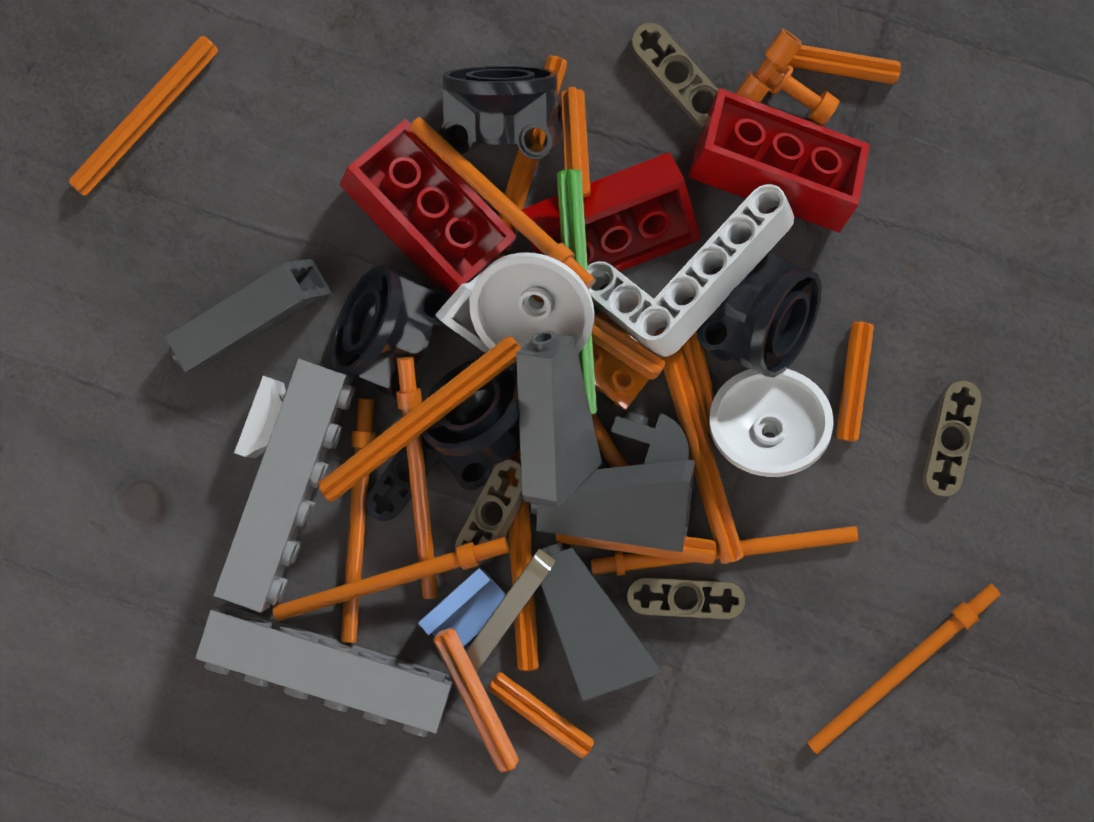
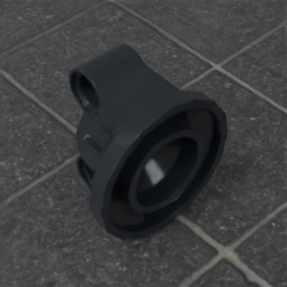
[439,66,564,159]
[697,251,822,378]
[331,266,451,399]
[422,358,520,491]

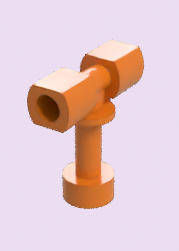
[734,28,840,126]

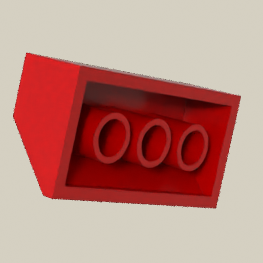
[688,88,870,233]
[339,118,518,296]
[521,152,701,272]

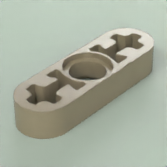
[923,381,982,497]
[455,459,524,566]
[626,577,745,619]

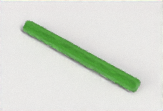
[557,169,597,415]

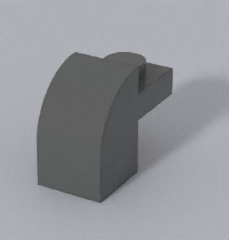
[610,411,689,464]

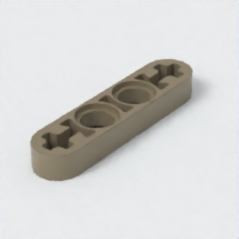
[631,23,718,131]
[466,549,556,673]

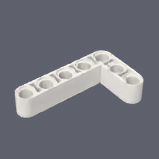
[588,184,794,357]

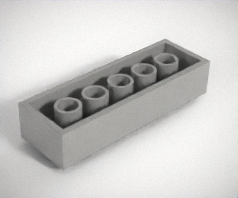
[213,358,357,612]
[195,604,453,737]

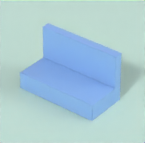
[418,566,506,647]

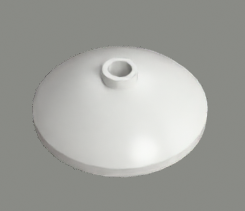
[470,253,595,365]
[709,369,833,477]

